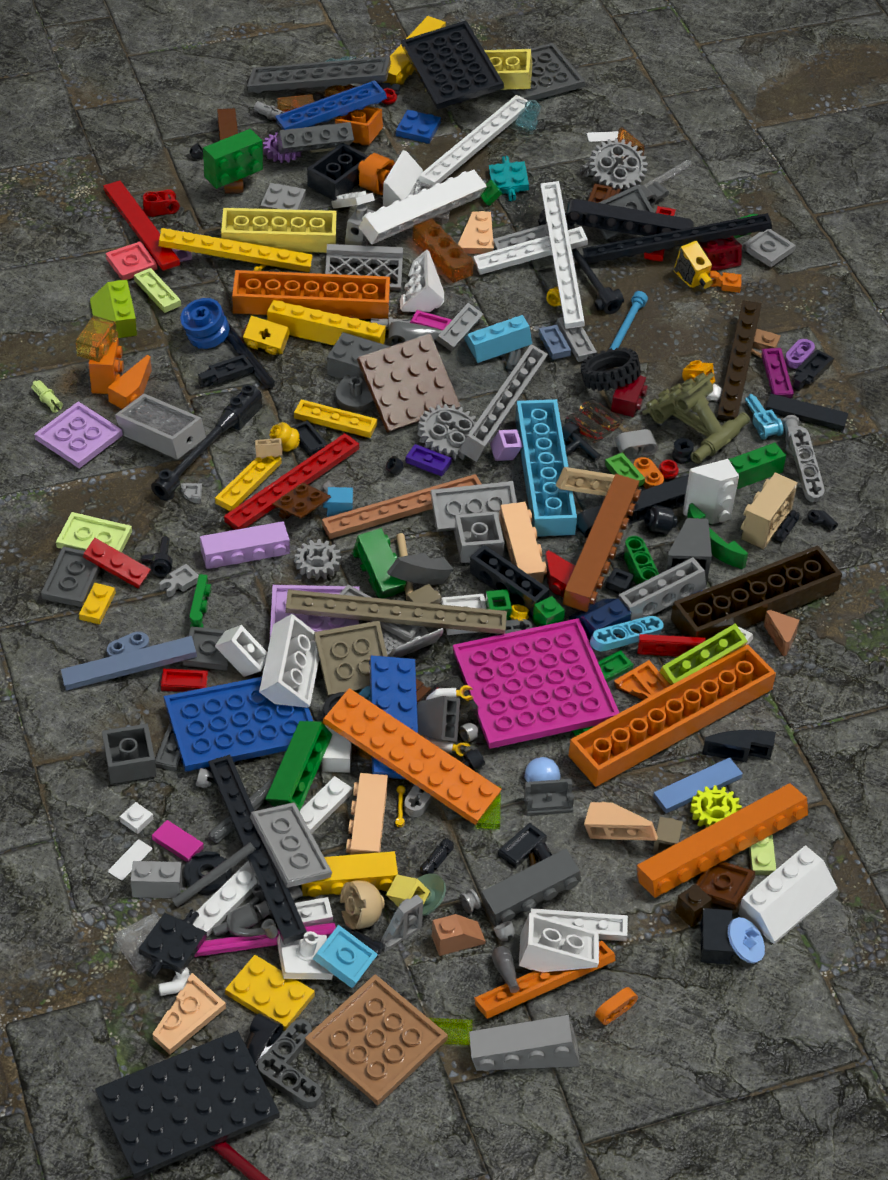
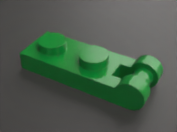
[190,574,212,628]

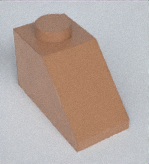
[432,914,486,956]

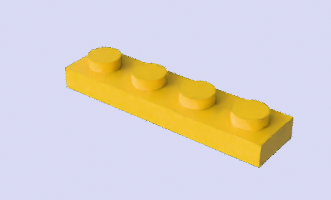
[294,399,377,438]
[215,456,282,511]

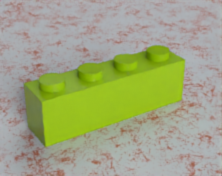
[659,623,748,685]

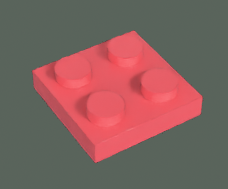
[106,241,157,280]

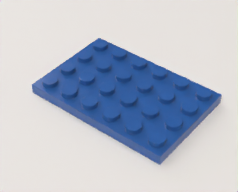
[164,677,313,772]

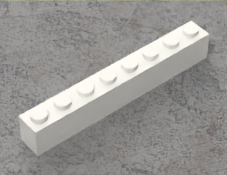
[359,170,487,244]

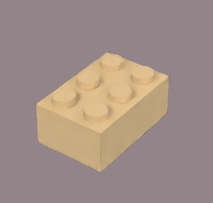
[741,473,798,549]

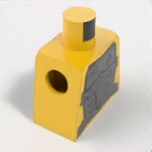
[673,241,713,289]

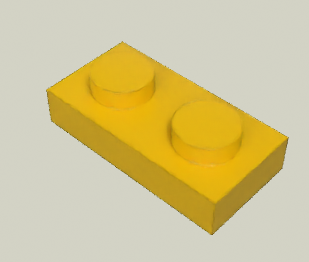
[79,583,116,625]

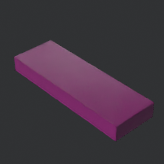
[761,348,794,398]

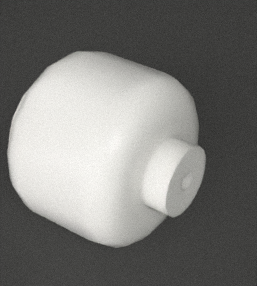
[706,384,723,402]

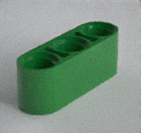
[623,536,659,586]

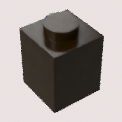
[675,883,712,928]

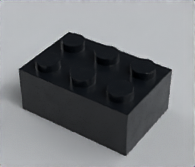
[307,143,368,201]

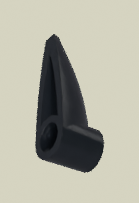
[245,1013,283,1069]

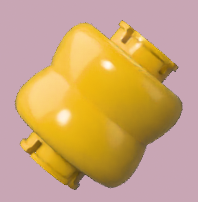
[269,422,300,452]

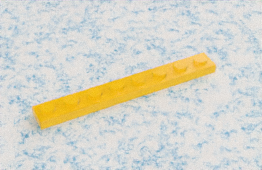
[158,228,312,273]

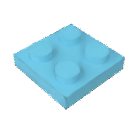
[313,925,378,988]

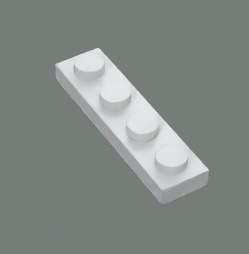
[331,191,375,209]
[531,908,628,941]

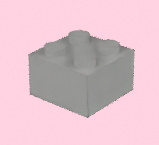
[454,511,504,563]

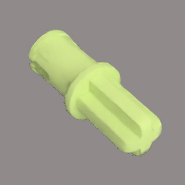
[31,380,63,413]

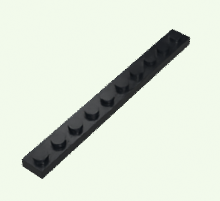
[582,213,772,264]
[208,754,307,945]

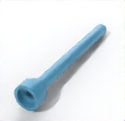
[609,291,648,350]

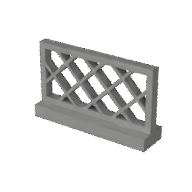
[325,244,403,291]

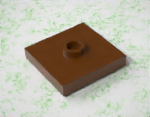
[696,861,755,910]

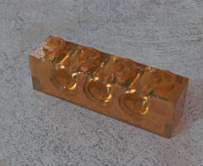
[413,218,474,283]

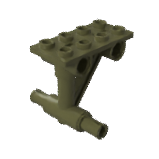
[641,372,750,464]

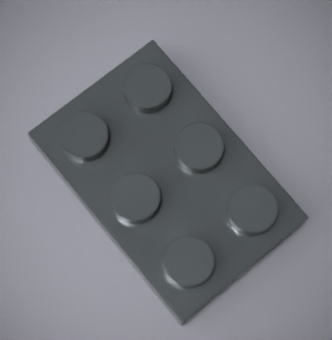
[599,184,654,241]
[41,547,101,607]

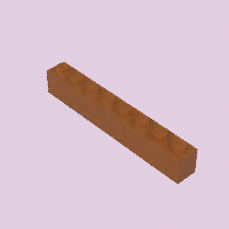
[563,474,641,612]

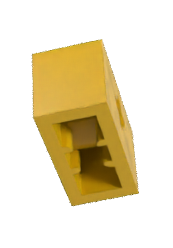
[243,316,290,355]

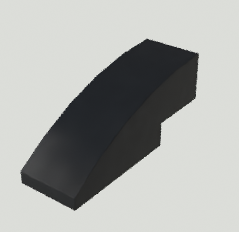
[702,730,776,763]

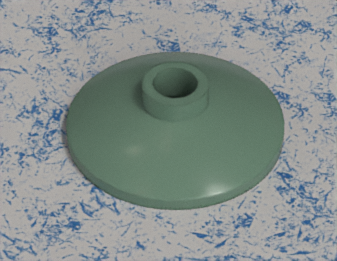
[417,874,446,916]

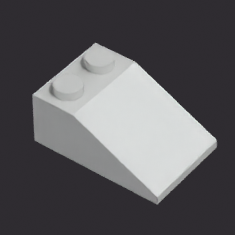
[519,913,599,972]

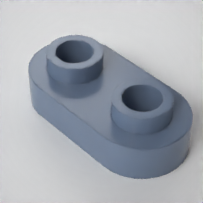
[107,632,149,657]

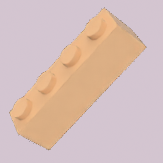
[499,502,547,583]
[346,773,388,855]

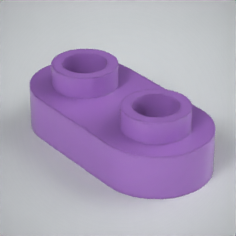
[785,339,815,369]

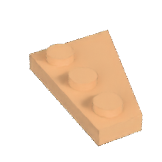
[456,211,494,254]
[152,973,226,1055]

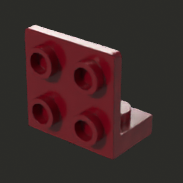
[698,236,742,271]

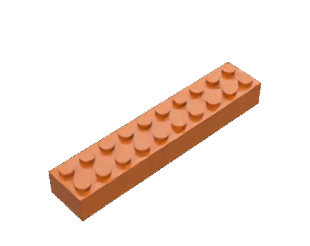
[568,644,776,787]

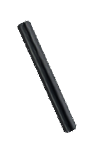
[226,324,275,389]

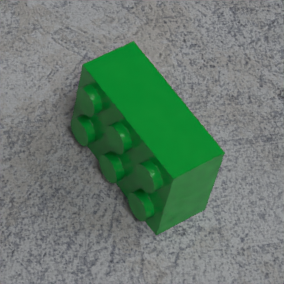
[203,129,263,189]

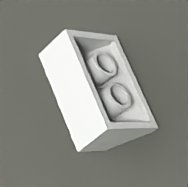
[383,150,424,207]
[683,459,739,524]

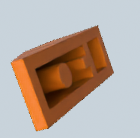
[108,355,151,409]

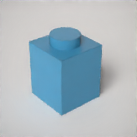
[323,487,353,517]

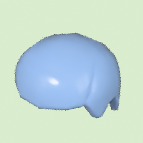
[525,757,560,782]

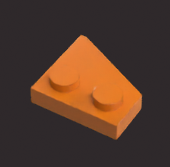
[614,660,671,700]

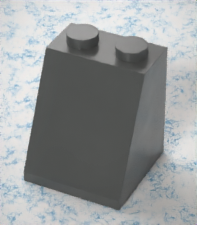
[665,518,712,585]

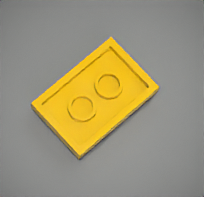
[225,955,315,1031]

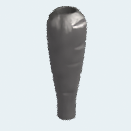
[492,946,519,993]

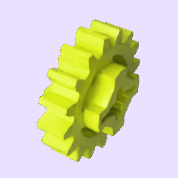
[690,785,742,828]

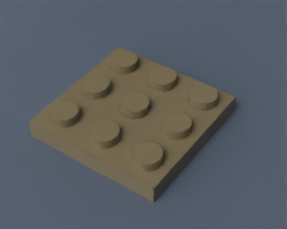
[314,621,388,697]

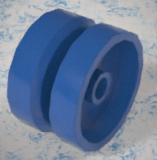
[180,298,230,349]

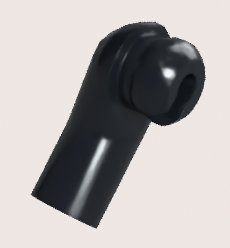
[807,509,838,531]

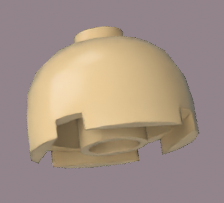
[340,880,385,930]

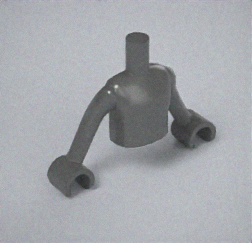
[213,883,278,939]

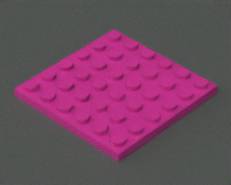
[453,618,619,749]

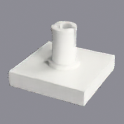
[277,931,333,980]

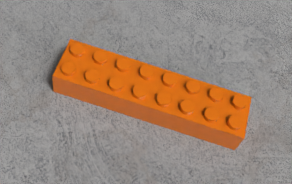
[232,270,390,319]

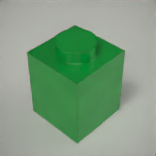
[532,596,565,627]

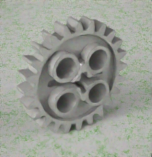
[588,138,648,193]
[417,404,476,460]

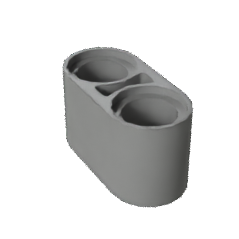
[615,429,658,459]

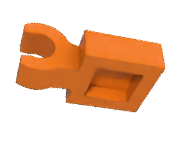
[710,271,741,293]

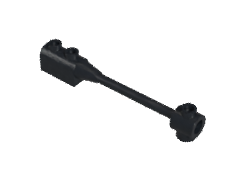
[538,209,624,314]
[151,384,262,501]

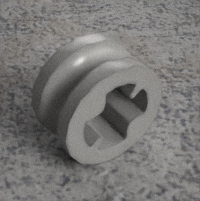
[459,889,481,914]

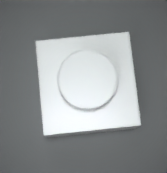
[120,802,154,834]

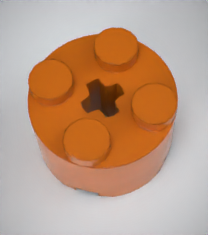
[358,153,396,195]

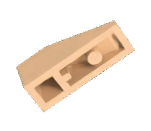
[584,802,658,841]

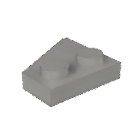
[380,895,423,952]

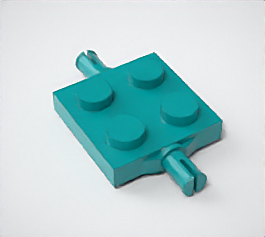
[489,156,529,201]

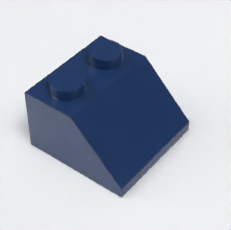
[569,598,632,642]

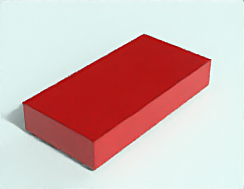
[161,669,208,692]

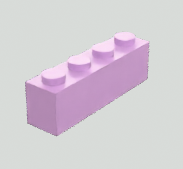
[200,521,290,569]

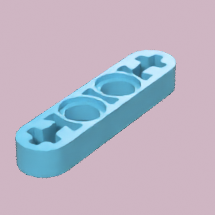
[590,616,663,651]

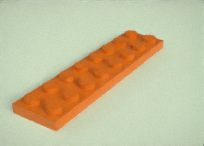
[322,688,502,825]

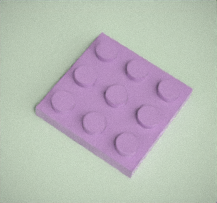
[34,402,123,468]

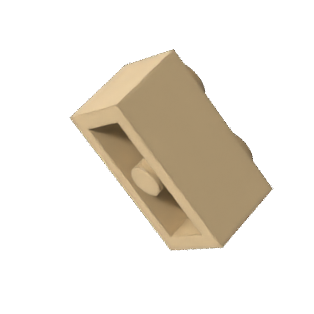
[255,438,282,458]

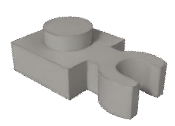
[159,564,199,597]

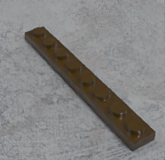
[717,300,762,421]

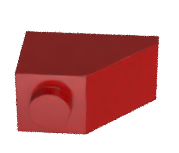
[545,550,575,598]

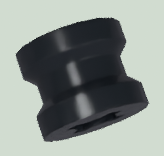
[672,438,694,464]

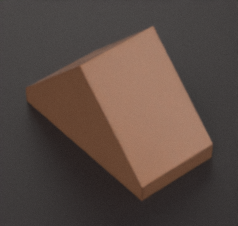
[764,610,800,656]

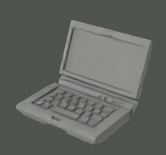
[381,626,443,658]

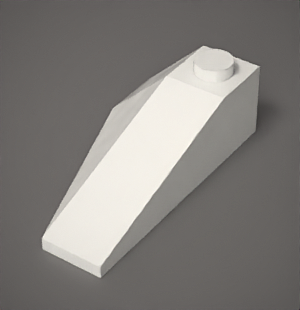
[400,250,444,312]

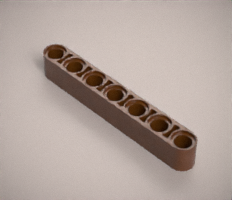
[217,108,243,194]

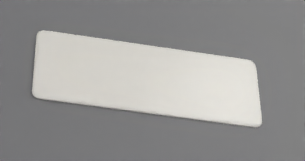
[587,131,624,142]
[108,840,152,880]

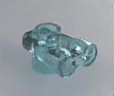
[516,100,541,130]

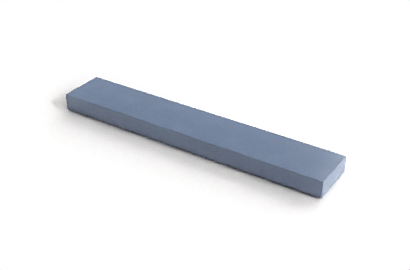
[61,636,197,690]

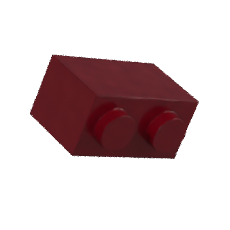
[611,375,648,417]

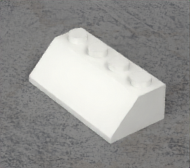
[259,614,319,708]
[738,845,837,944]

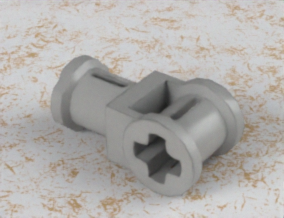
[782,415,803,456]

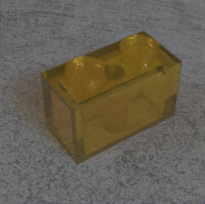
[76,316,118,362]

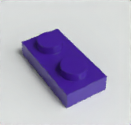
[405,444,452,476]

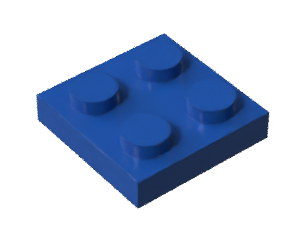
[396,110,441,144]

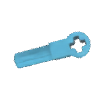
[745,394,784,440]

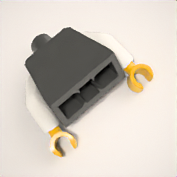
[417,685,474,756]

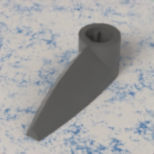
[388,321,443,346]

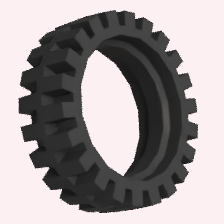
[580,348,641,391]

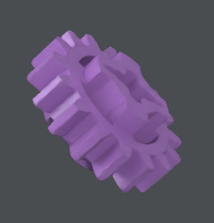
[263,132,301,163]

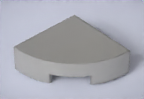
[181,483,202,504]

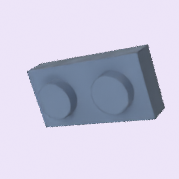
[538,325,571,360]

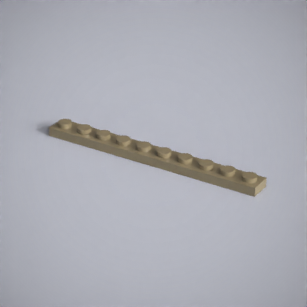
[285,589,507,634]

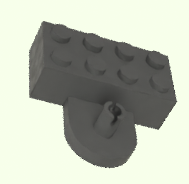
[327,332,390,412]

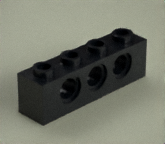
[470,545,550,616]

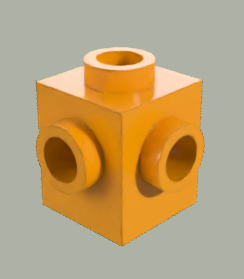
[682,360,715,384]

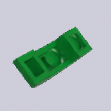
[686,503,748,569]

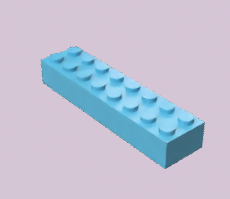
[515,399,577,536]

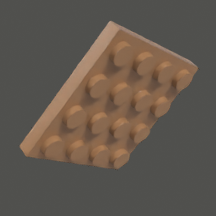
[305,974,448,1106]

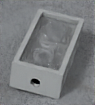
[115,394,206,460]

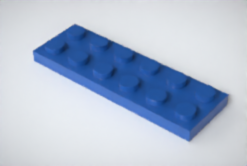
[275,81,387,130]
[369,655,418,779]

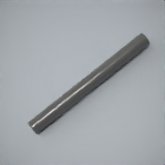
[172,842,256,908]

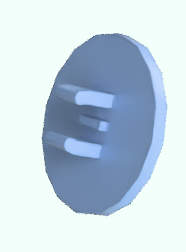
[728,917,765,964]

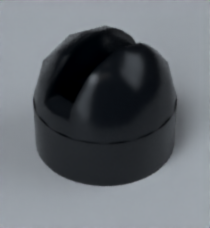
[189,143,203,159]
[386,456,404,474]

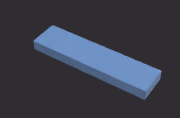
[653,758,743,814]

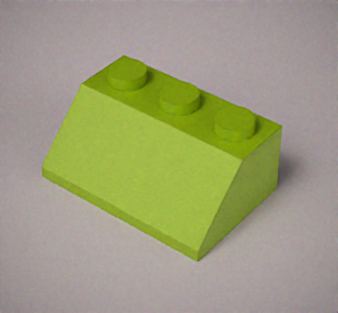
[90,280,137,338]

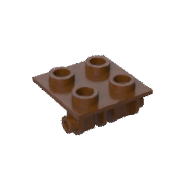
[272,483,331,519]

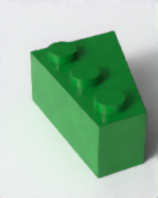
[352,528,407,599]

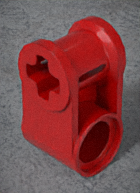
[143,189,180,217]

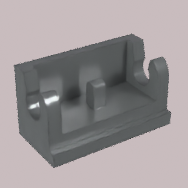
[524,779,574,816]

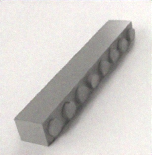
[459,344,548,462]

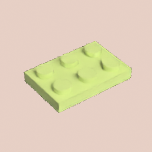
[56,512,132,553]

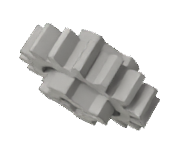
[295,539,341,580]

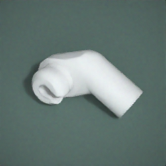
[158,967,190,996]

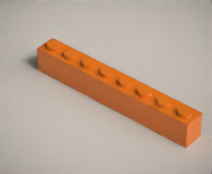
[636,783,808,898]

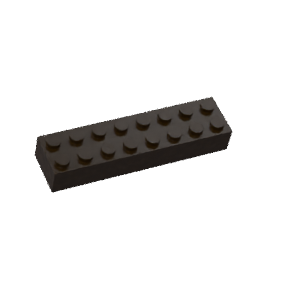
[671,545,842,641]

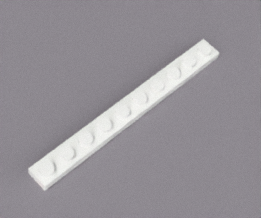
[419,95,531,187]
[541,181,585,329]
[193,776,353,937]

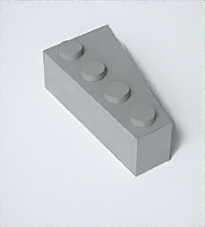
[469,1015,580,1071]

